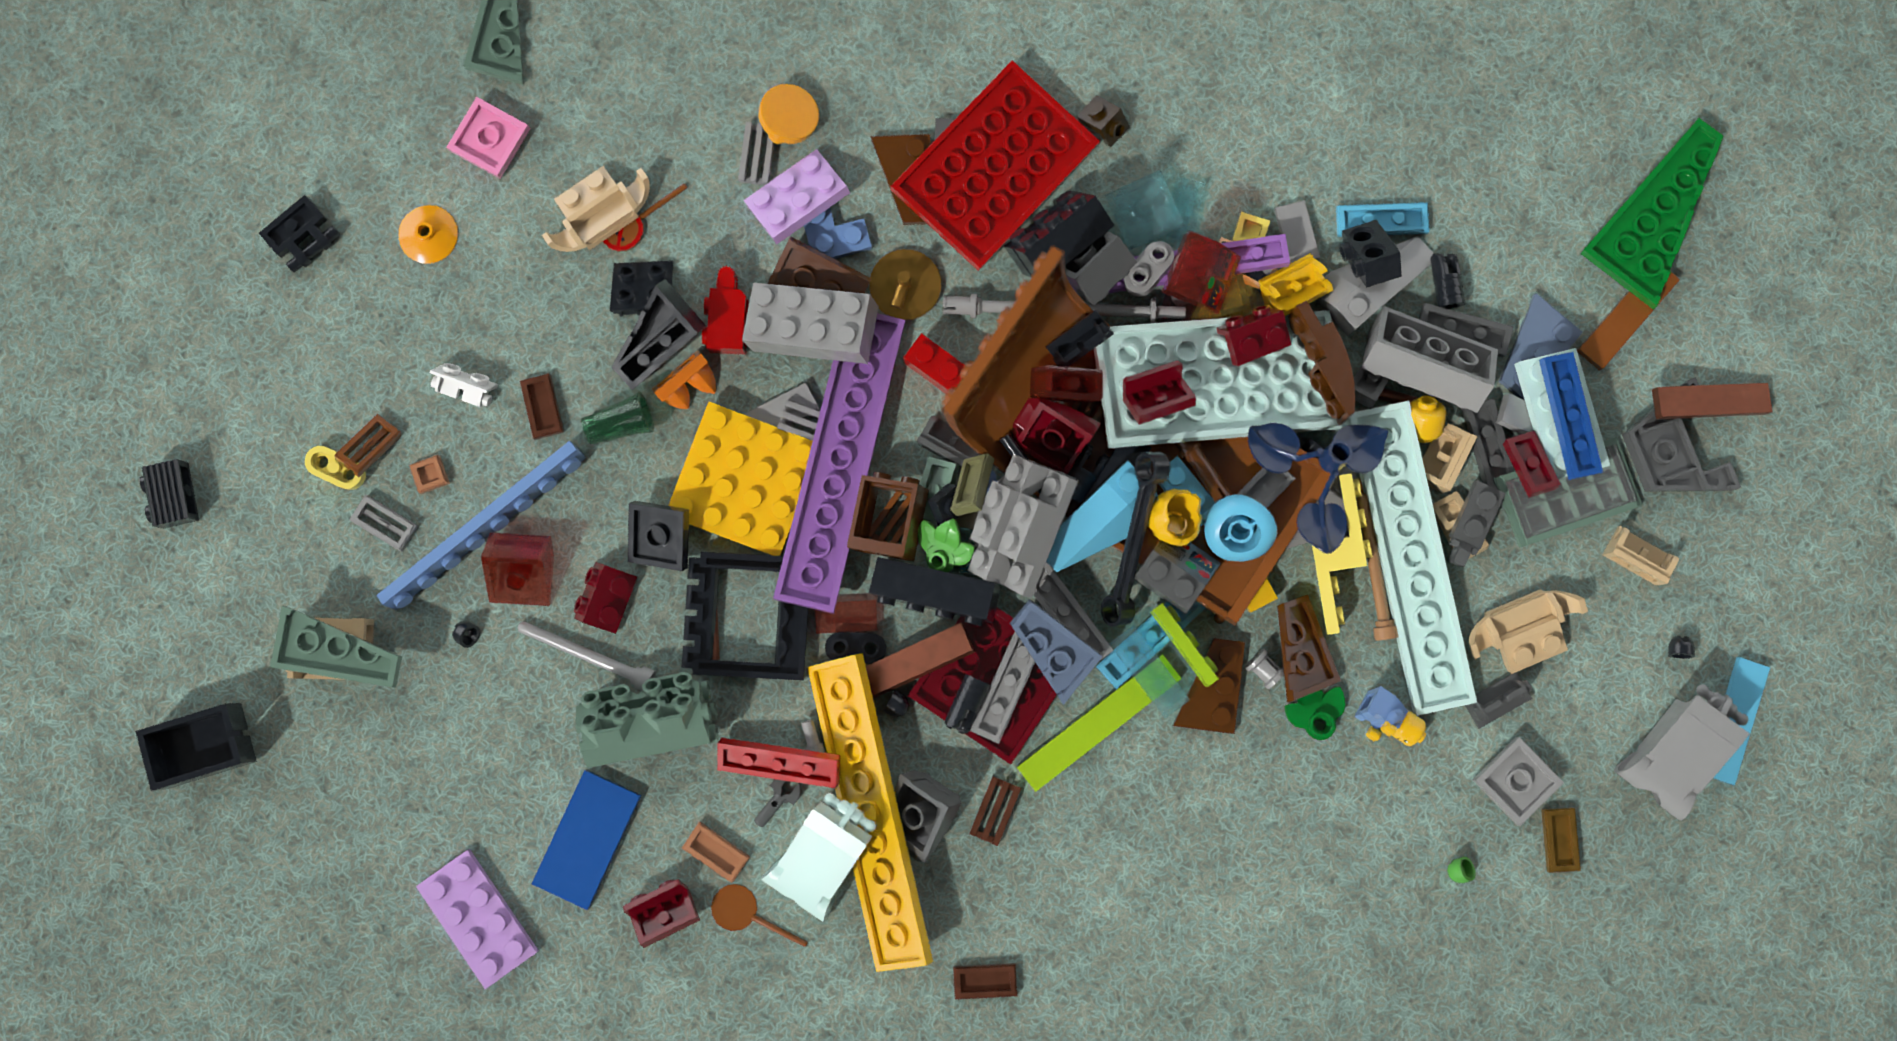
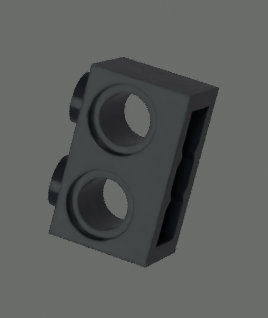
[1339,220,1402,288]

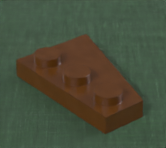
[767,236,872,293]
[1172,638,1245,734]

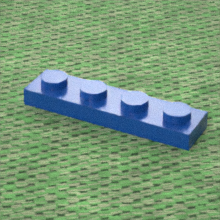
[1539,352,1603,480]

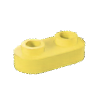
[305,446,366,490]

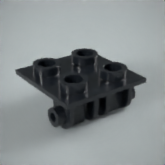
[610,261,673,317]

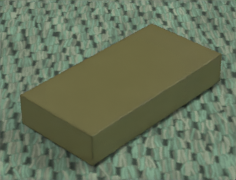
[951,453,994,516]

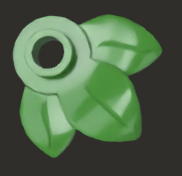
[918,519,975,572]

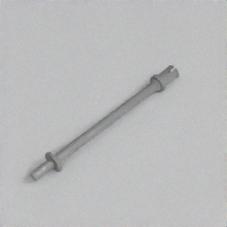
[943,294,1186,324]

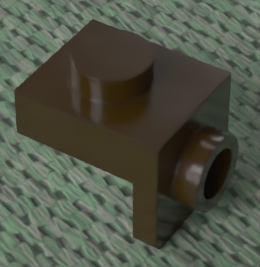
[1077,95,1129,147]

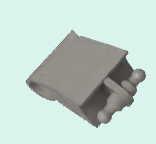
[1614,684,1750,821]

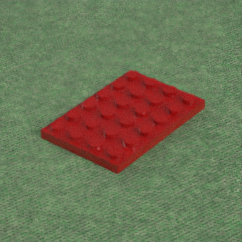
[890,60,1100,271]

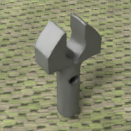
[754,779,801,827]

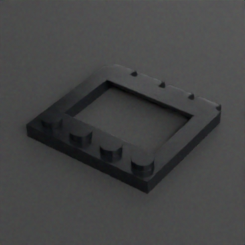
[681,552,809,681]

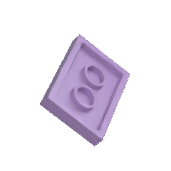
[744,149,850,245]

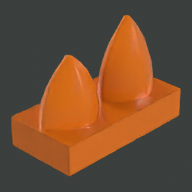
[652,350,716,409]

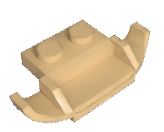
[542,166,650,252]
[1469,589,1588,674]

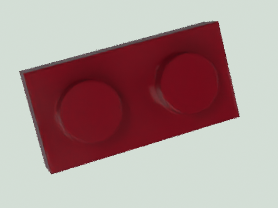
[1503,431,1561,498]

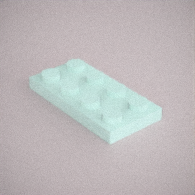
[1514,348,1610,479]

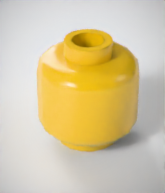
[1410,395,1447,443]

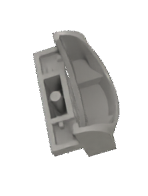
[968,454,1078,598]

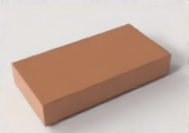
[682,822,751,883]

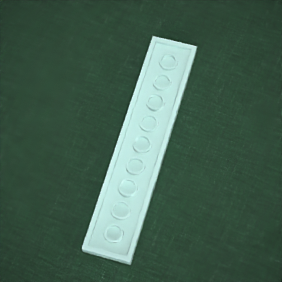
[1350,401,1477,716]

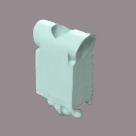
[761,793,876,922]

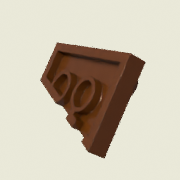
[870,134,930,225]
[1277,594,1341,702]

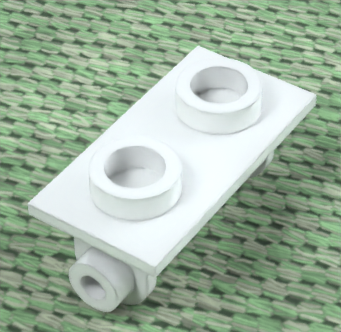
[430,363,498,408]

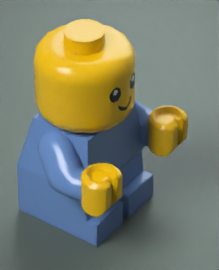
[1354,686,1426,746]

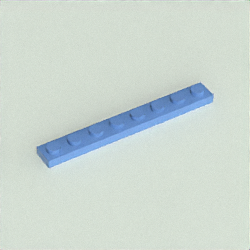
[376,441,587,610]

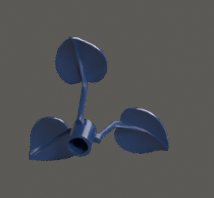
[1248,423,1388,554]

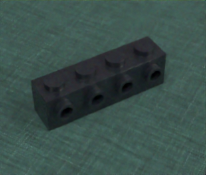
[869,557,1001,626]

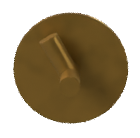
[869,249,941,320]

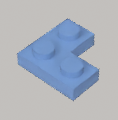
[804,208,872,259]

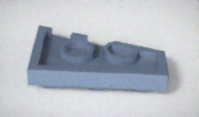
[1499,293,1583,400]
[1010,599,1102,705]

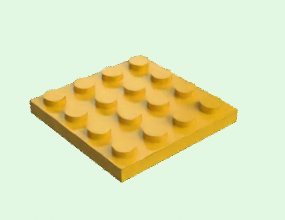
[668,401,813,556]

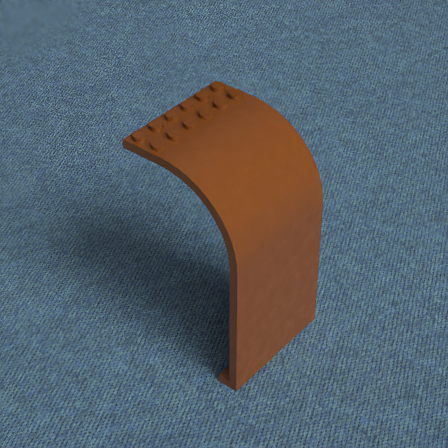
[942,246,1330,626]

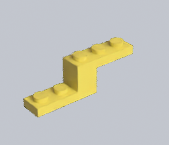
[1312,473,1372,635]

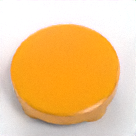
[758,84,819,144]

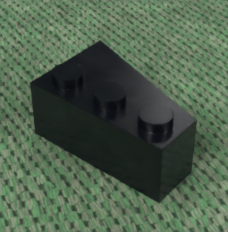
[611,279,706,390]

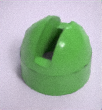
[1447,856,1476,883]

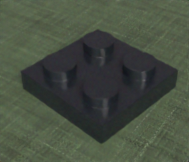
[628,501,689,571]

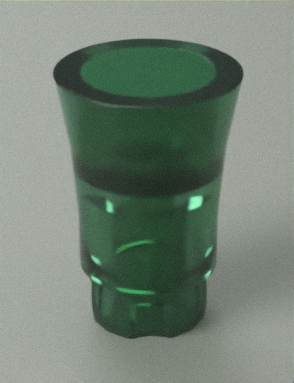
[581,392,654,444]

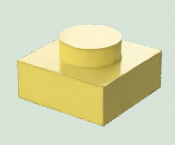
[1232,212,1270,241]

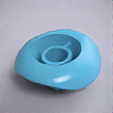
[1204,495,1277,562]

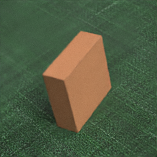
[409,455,450,494]

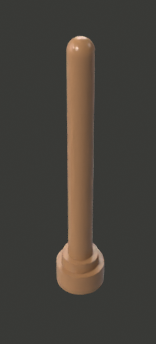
[1357,493,1398,641]

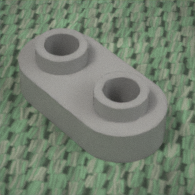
[1124,241,1174,297]

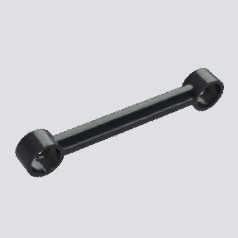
[1101,452,1170,627]

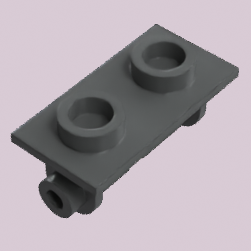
[1465,672,1532,729]

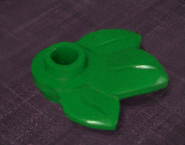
[1284,686,1345,740]

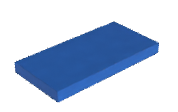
[532,770,642,910]

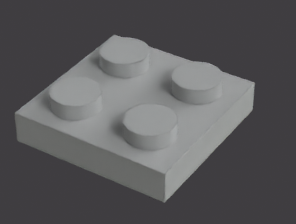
[1472,737,1564,826]

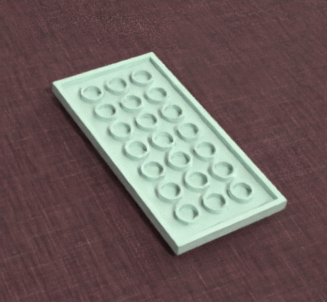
[1094,310,1351,448]

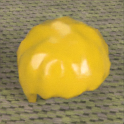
[1148,489,1202,546]

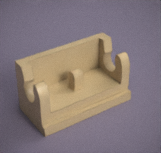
[1422,423,1477,493]
[1602,526,1679,586]

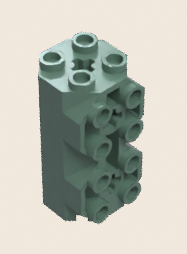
[575,672,719,768]

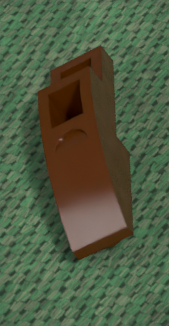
[1288,301,1355,426]

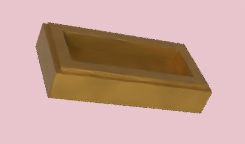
[1541,807,1581,873]

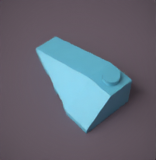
[1046,461,1158,572]

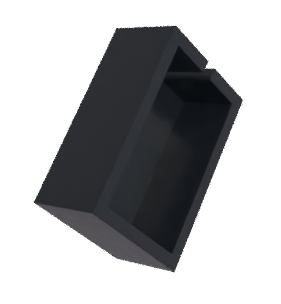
[1004,191,1115,277]
[135,703,257,791]

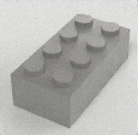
[742,282,878,364]
[1362,306,1498,413]

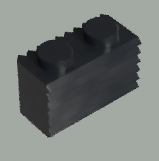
[139,459,199,529]

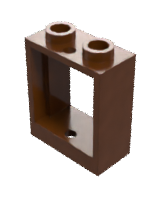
[847,472,929,562]

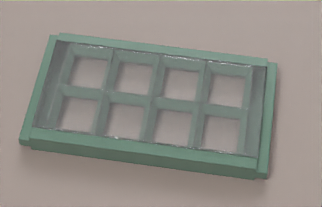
[1494,437,1643,548]

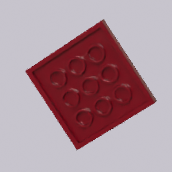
[908,607,1057,765]

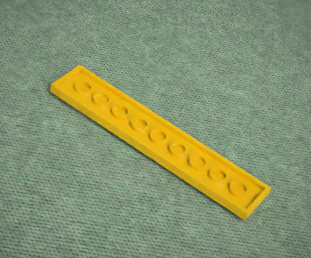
[807,653,933,972]

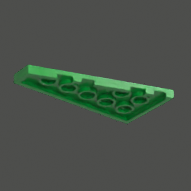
[1580,118,1723,310]

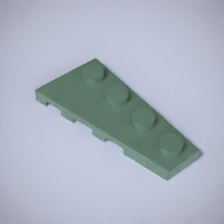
[270,606,402,687]

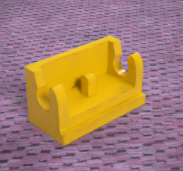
[1258,253,1333,316]

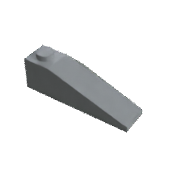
[1316,236,1433,336]

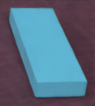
[1336,202,1429,237]

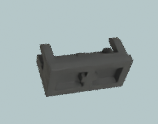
[917,415,979,469]

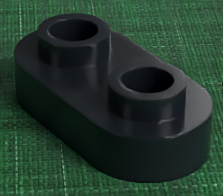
[825,632,887,664]

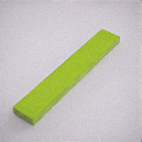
[1017,654,1182,792]

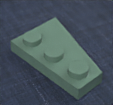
[463,0,523,85]

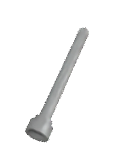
[518,622,656,691]

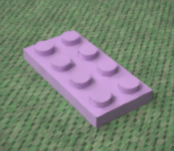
[416,849,539,989]

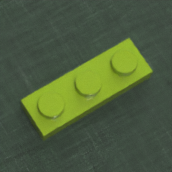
[1150,603,1218,687]

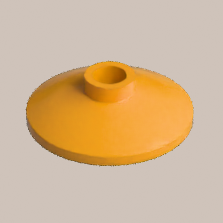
[399,205,458,264]

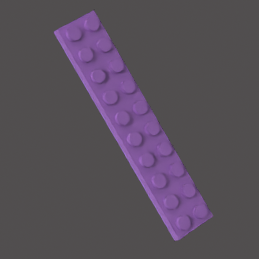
[773,313,905,614]

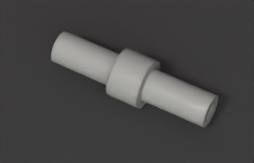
[801,719,826,753]

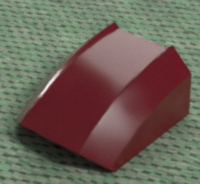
[1013,398,1101,474]

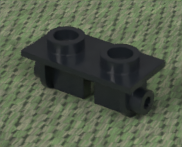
[1046,310,1114,370]

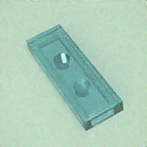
[1109,625,1190,718]

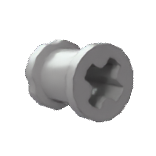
[1245,648,1284,689]

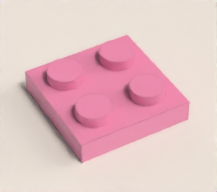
[446,97,531,179]

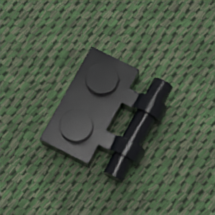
[259,195,340,273]

